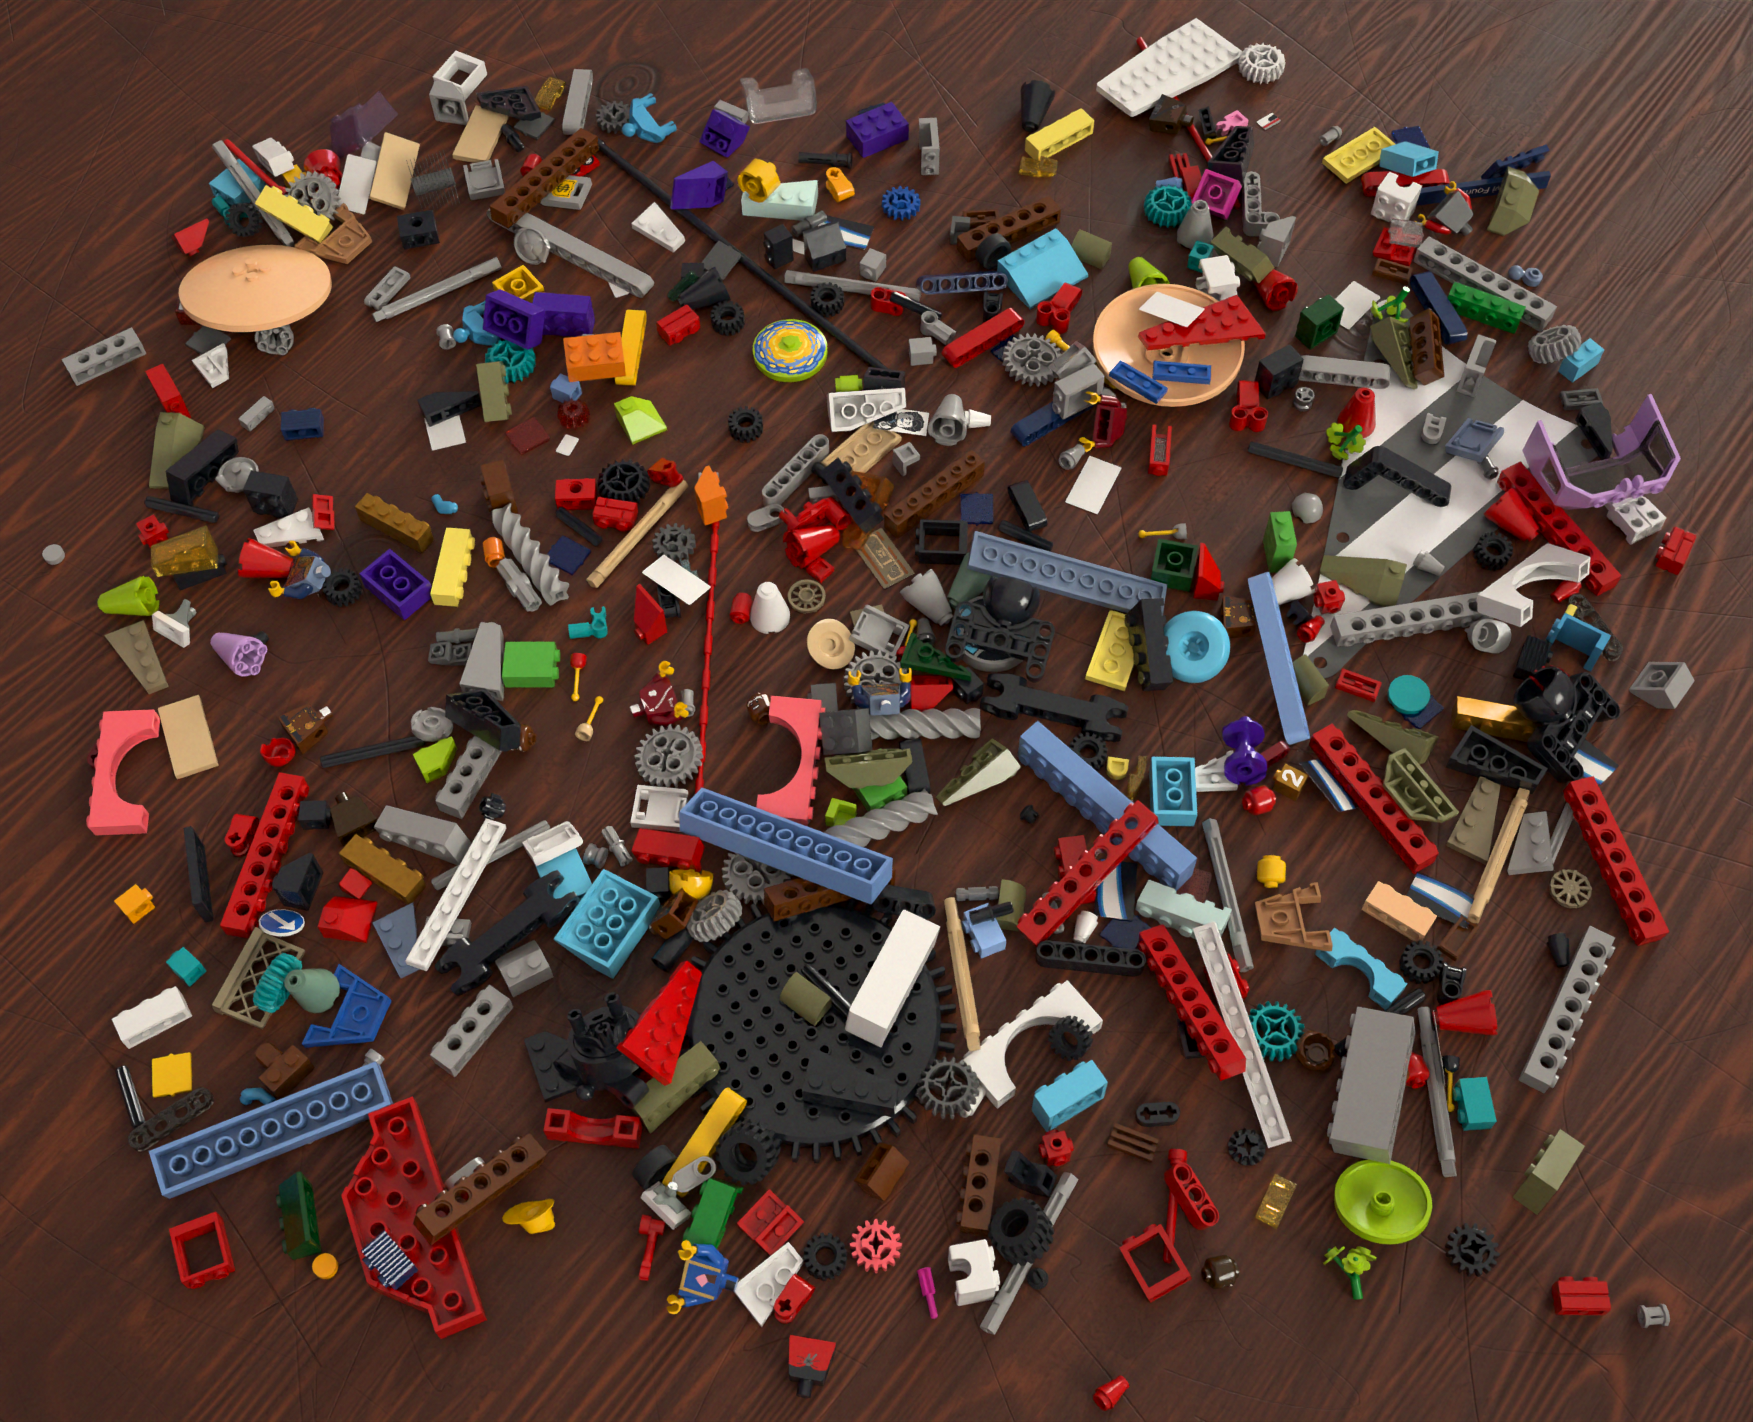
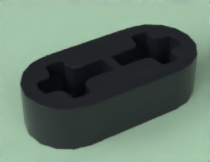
[1135,1102,1180,1127]

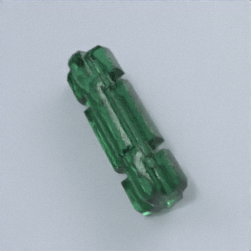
[667,271,697,301]

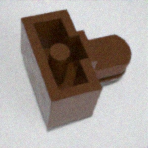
[255,1043,315,1099]

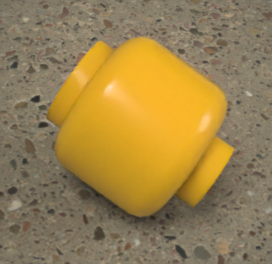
[1257,855,1286,888]

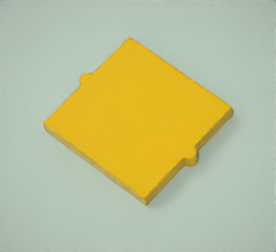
[152,1052,192,1098]

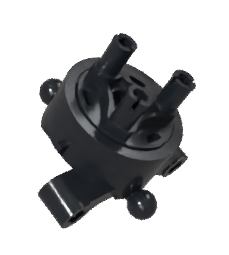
[553,992,649,1109]

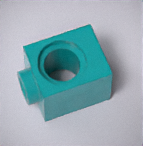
[1187,240,1214,273]
[166,947,207,987]

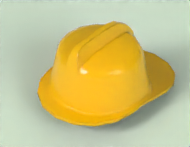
[502,1199,555,1234]

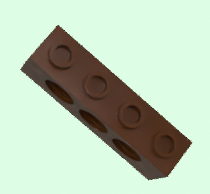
[1409,309,1445,386]
[956,1134,1001,1237]

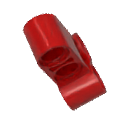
[1036,282,1082,333]
[1229,380,1268,432]

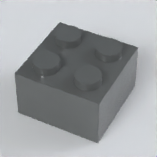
[819,708,872,755]

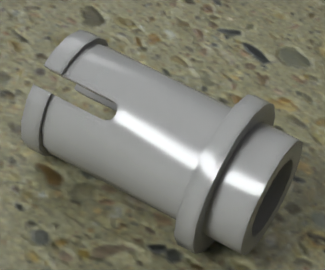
[1319,126,1342,146]
[680,689,696,717]

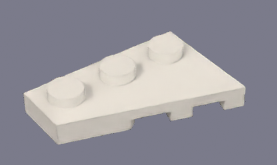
[631,202,685,253]
[253,507,324,547]
[734,1242,804,1328]

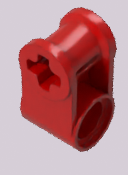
[870,287,906,316]
[647,458,683,487]
[225,814,259,857]
[774,1274,815,1324]

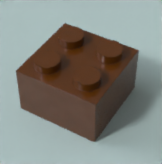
[479,460,518,514]

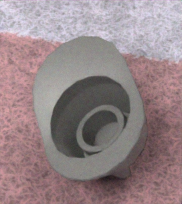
[1465,618,1511,653]

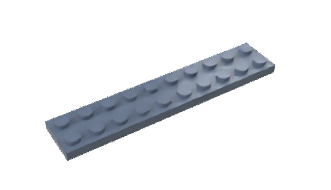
[966,531,1167,615]

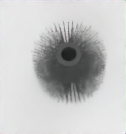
[406,151,460,211]

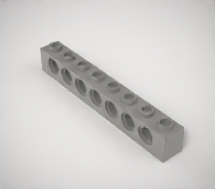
[1413,237,1557,332]
[1330,592,1494,646]
[1518,926,1615,1093]

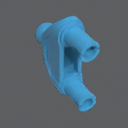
[622,93,677,143]
[453,301,501,345]

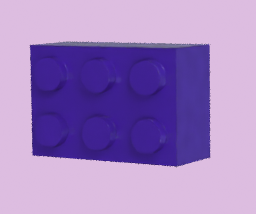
[846,102,909,158]
[483,289,546,350]
[533,292,595,337]
[359,549,432,621]

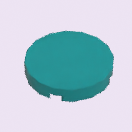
[1387,675,1430,714]

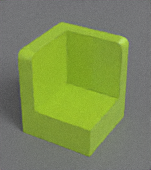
[825,798,857,827]

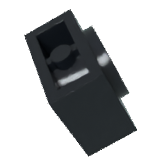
[397,209,440,249]

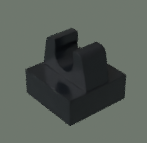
[1286,600,1314,627]

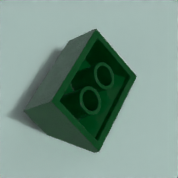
[276,1171,322,1260]

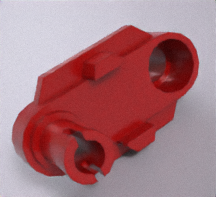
[779,497,852,531]

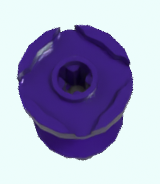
[1222,716,1267,785]

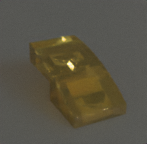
[535,77,566,111]
[1018,156,1058,177]
[1128,756,1147,802]
[1255,1174,1297,1229]

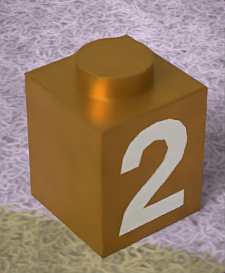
[1272,764,1308,801]

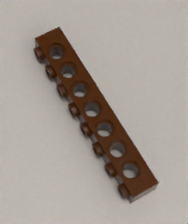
[490,128,599,229]

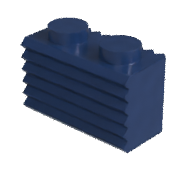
[281,408,324,441]
[361,1230,418,1290]

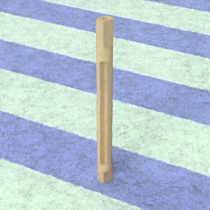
[586,480,688,588]
[1468,788,1530,923]
[944,897,981,1051]

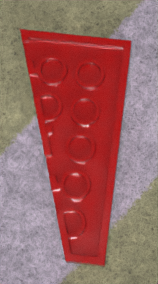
[1138,295,1266,351]
[616,960,702,1086]

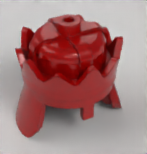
[304,149,343,192]

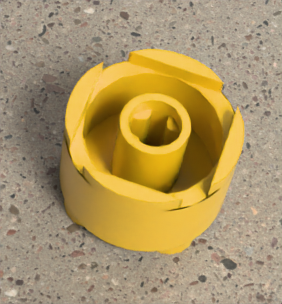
[737,159,780,203]

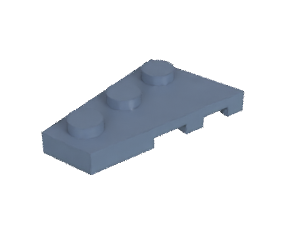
[373,902,419,979]

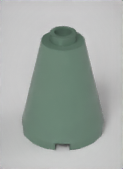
[947,553,998,609]
[284,968,340,1013]

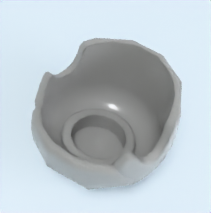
[1292,493,1323,523]

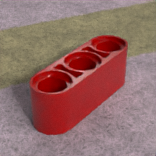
[1164,1163,1219,1230]

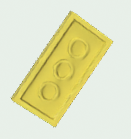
[1322,127,1396,184]
[1085,610,1134,691]

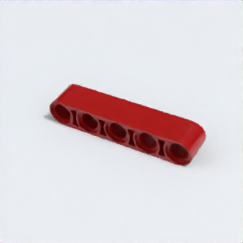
[1361,169,1450,197]
[942,308,1025,368]

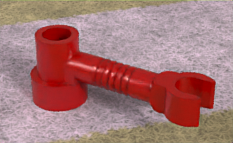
[639,1215,665,1281]

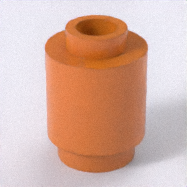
[483,537,505,568]

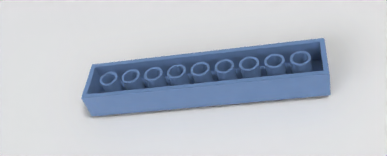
[1018,721,1197,891]
[679,788,893,904]
[149,1061,393,1199]

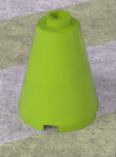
[1128,257,1170,289]
[97,576,159,616]

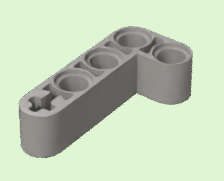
[1241,171,1280,236]

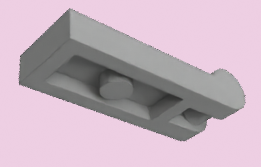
[364,266,410,311]

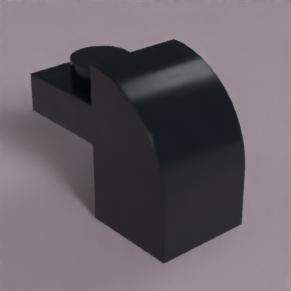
[1004,1150,1057,1197]

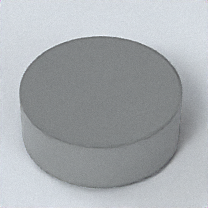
[42,544,65,565]

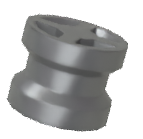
[1293,387,1314,411]
[583,843,608,869]

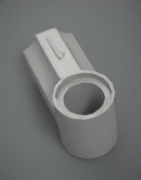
[920,311,956,345]

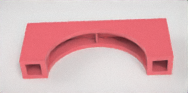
[756,696,826,826]
[86,709,160,836]

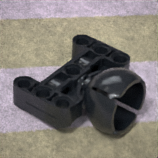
[945,577,1055,683]
[1513,666,1620,783]

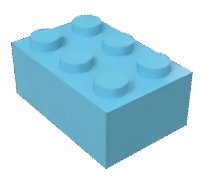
[1149,757,1197,826]
[1032,1060,1108,1132]

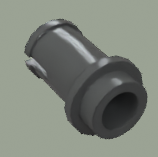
[1477,455,1499,480]

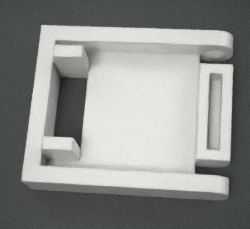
[630,785,688,832]
[522,821,583,867]

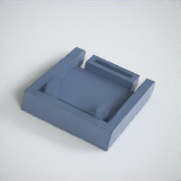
[1445,418,1504,463]

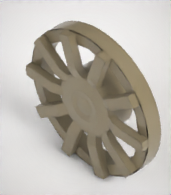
[788,580,826,614]
[1549,869,1592,908]

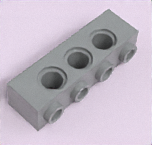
[62,327,146,386]
[436,736,502,819]
[430,985,513,1077]

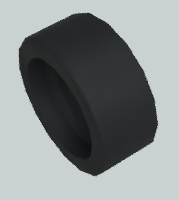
[975,233,1011,270]
[632,1145,677,1190]

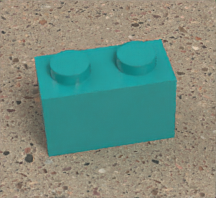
[1452,1077,1497,1131]

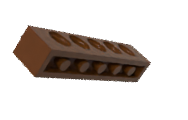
[957,196,1061,263]
[884,450,985,539]
[764,853,896,921]
[413,1133,547,1245]

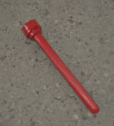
[224,139,289,195]
[1163,1149,1187,1264]

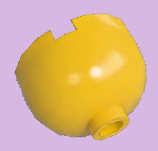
[669,869,713,900]

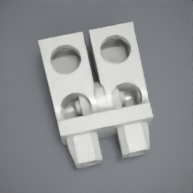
[1605,496,1666,545]

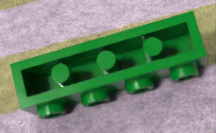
[1448,282,1526,334]

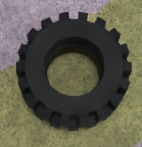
[716,1119,780,1185]
[988,1197,1054,1266]

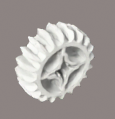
[1238,43,1285,84]

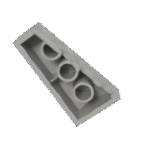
[374,805,472,865]

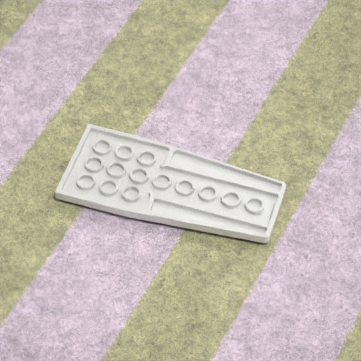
[1096,18,1243,117]

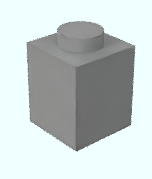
[860,248,886,282]
[909,337,937,366]

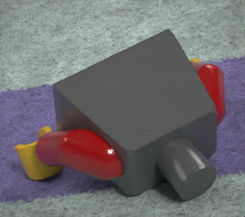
[1415,181,1473,236]

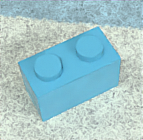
[1558,338,1604,383]

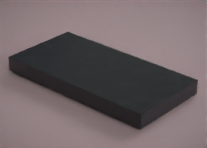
[183,826,214,923]

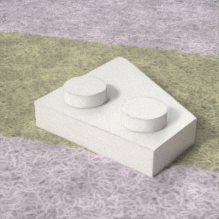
[1195,751,1238,792]

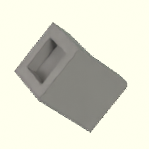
[893,442,920,476]

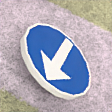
[259,909,305,936]

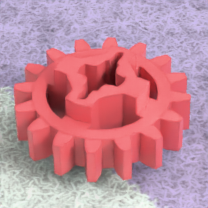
[850,1219,902,1273]

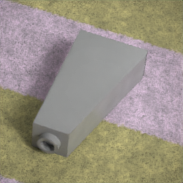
[460,622,504,701]

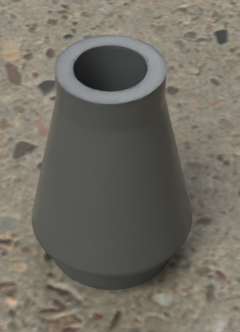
[916,618,936,646]

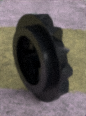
[1228,1128,1266,1166]

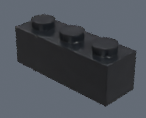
[1198,106,1217,139]

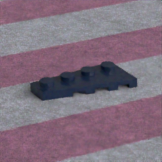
[1481,144,1550,180]

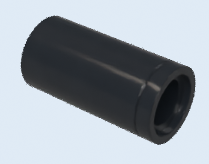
[651,927,694,972]

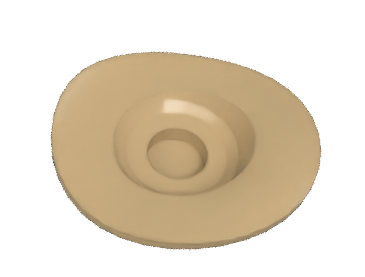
[807,619,855,669]

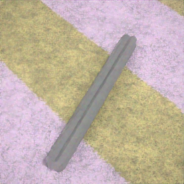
[431,820,550,890]

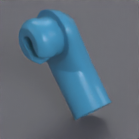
[431,494,458,514]
[239,1088,276,1105]

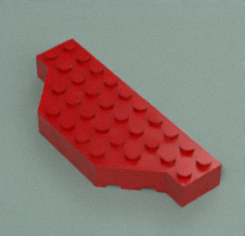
[341,1096,487,1339]

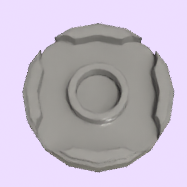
[411,707,453,742]

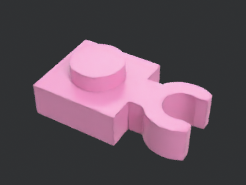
[1215,110,1248,136]

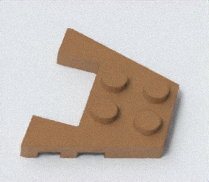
[294,203,372,264]
[1255,882,1333,951]

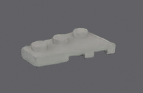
[1507,811,1554,875]

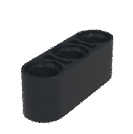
[1007,480,1048,532]
[899,738,930,795]
[873,885,936,919]

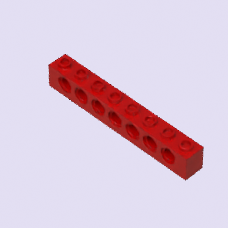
[1497,461,1622,597]
[1309,723,1439,874]
[220,772,309,939]
[1563,776,1669,946]
[1016,800,1159,948]
[1137,924,1246,1081]

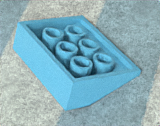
[997,228,1088,309]
[554,869,661,979]

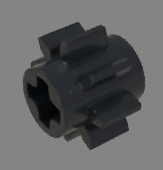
[479,793,506,820]

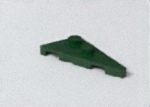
[900,633,972,681]

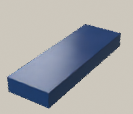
[1109,360,1168,404]
[1152,361,1211,385]

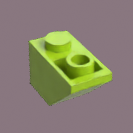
[413,736,457,783]

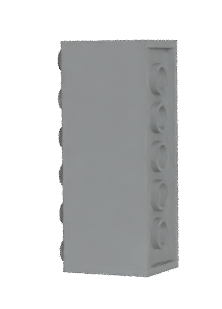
[1327,1007,1415,1164]

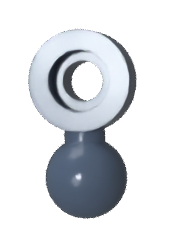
[1508,265,1543,287]

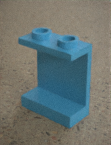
[1545,613,1611,672]

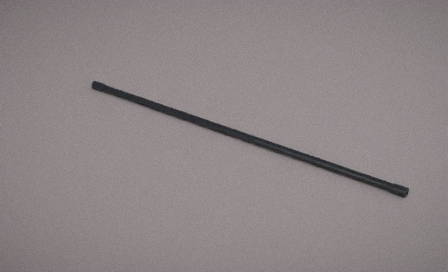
[594,134,892,370]

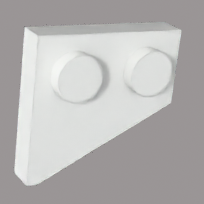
[192,343,229,388]

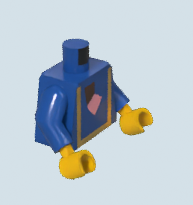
[666,1240,739,1314]

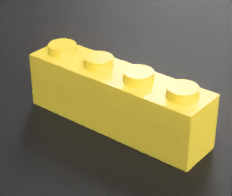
[1025,108,1094,163]
[255,185,333,244]
[430,528,475,607]

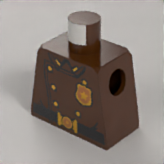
[1220,595,1258,638]
[278,704,333,754]
[649,888,699,939]

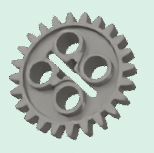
[284,171,341,220]
[1002,333,1061,387]
[843,650,907,709]
[635,724,704,788]
[722,853,793,905]

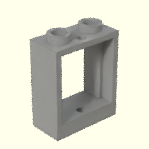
[1048,341,1097,380]
[1052,363,1105,419]

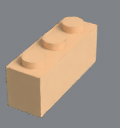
[1361,881,1437,943]

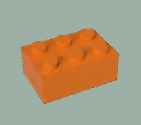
[563,332,626,382]

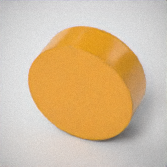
[312,1253,338,1279]

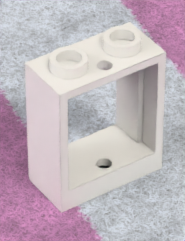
[433,51,487,101]

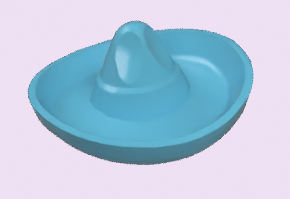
[1163,611,1230,683]

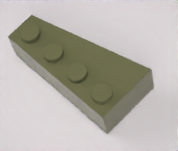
[632,1041,720,1134]

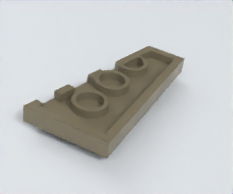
[104,620,169,694]
[1446,776,1500,865]

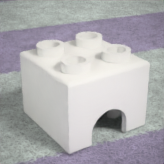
[1371,172,1422,228]
[1195,255,1240,301]
[948,1240,1000,1306]

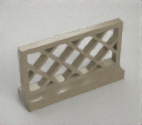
[212,927,305,1030]

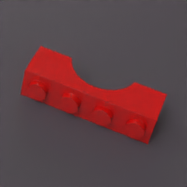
[543,1108,643,1149]

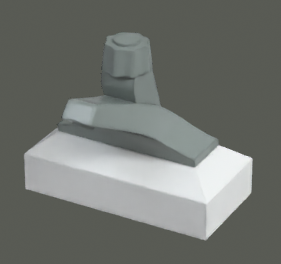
[152,599,197,648]
[641,1181,691,1230]

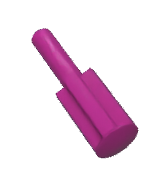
[917,1267,938,1319]

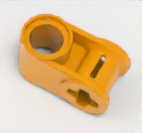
[826,167,855,202]

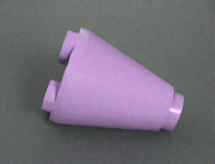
[211,633,267,676]

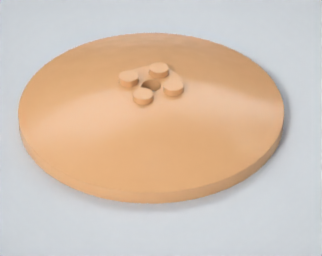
[179,245,332,332]
[1093,284,1245,407]

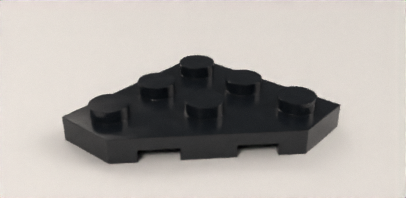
[476,86,541,121]
[524,1031,583,1103]

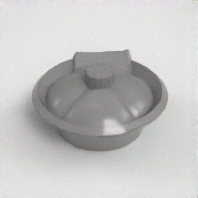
[514,227,550,265]
[215,457,259,493]

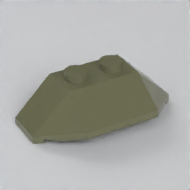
[1487,166,1539,236]
[1383,748,1459,823]
[825,749,912,789]

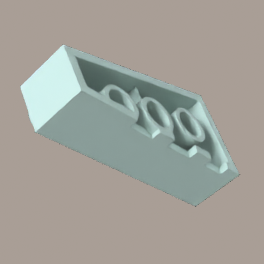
[741,180,818,221]
[1135,880,1232,939]

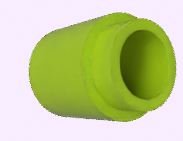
[835,375,863,393]

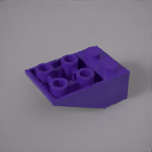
[670,161,728,209]

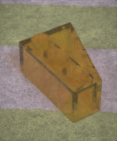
[151,526,218,577]

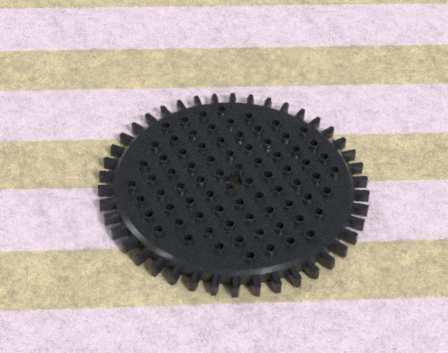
[678,898,957,1164]

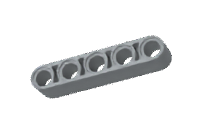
[563,69,593,135]
[1299,355,1391,389]
[762,434,829,507]

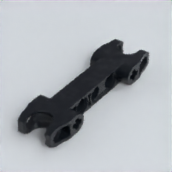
[980,673,1129,742]
[435,870,581,996]

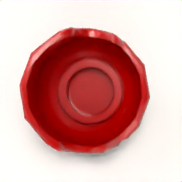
[260,737,296,767]

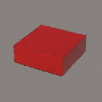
[806,557,834,583]

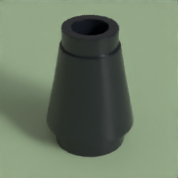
[1547,933,1571,967]

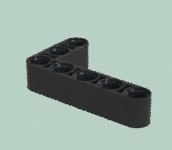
[1344,446,1452,507]

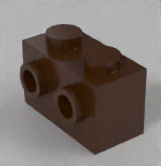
[854,1142,910,1201]

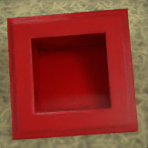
[339,868,372,899]

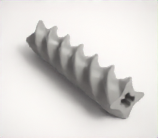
[492,503,569,606]
[869,708,981,739]
[824,788,938,847]

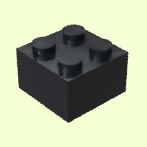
[1255,344,1304,400]
[243,470,298,518]

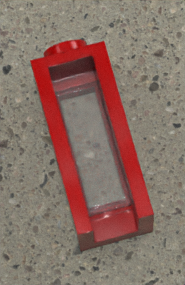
[1148,425,1172,476]

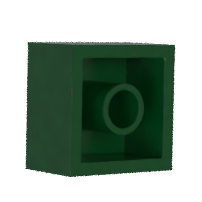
[1295,294,1344,350]
[1150,538,1198,592]

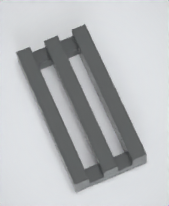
[1559,388,1603,411]

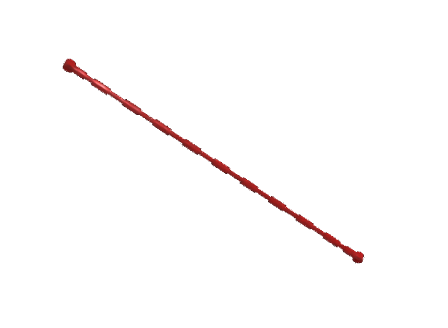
[695,520,720,872]

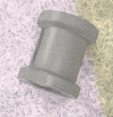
[436,324,456,350]
[1637,1304,1670,1328]

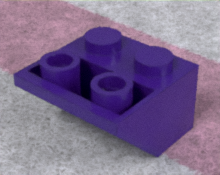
[699,109,750,157]

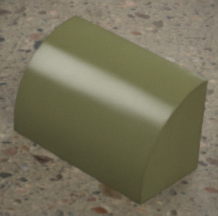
[1071,229,1112,270]
[1293,654,1329,706]
[996,879,1027,931]
[780,972,832,1026]

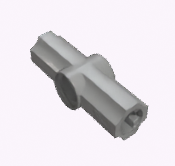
[496,558,542,612]

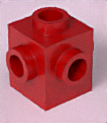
[136,514,170,551]
[1313,580,1345,615]
[1038,1130,1074,1166]

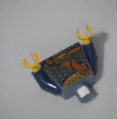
[268,541,331,599]
[847,668,912,716]

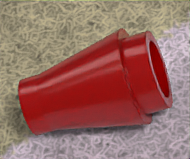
[1550,580,1582,604]
[1297,615,1325,643]
[1093,1375,1129,1411]

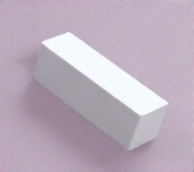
[845,910,940,1048]

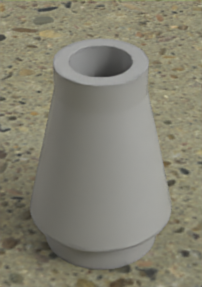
[1059,444,1085,470]
[1413,551,1445,576]

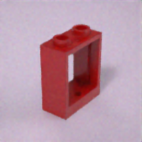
[145,364,191,419]
[169,1212,235,1289]
[1119,1224,1192,1303]

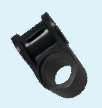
[983,291,1003,323]
[657,585,681,618]
[1437,962,1466,1005]

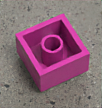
[1191,169,1242,220]

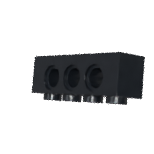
[820,457,884,533]

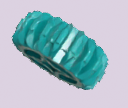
[1143,184,1192,228]
[485,340,536,384]
[253,953,302,1013]
[1248,1001,1305,1062]

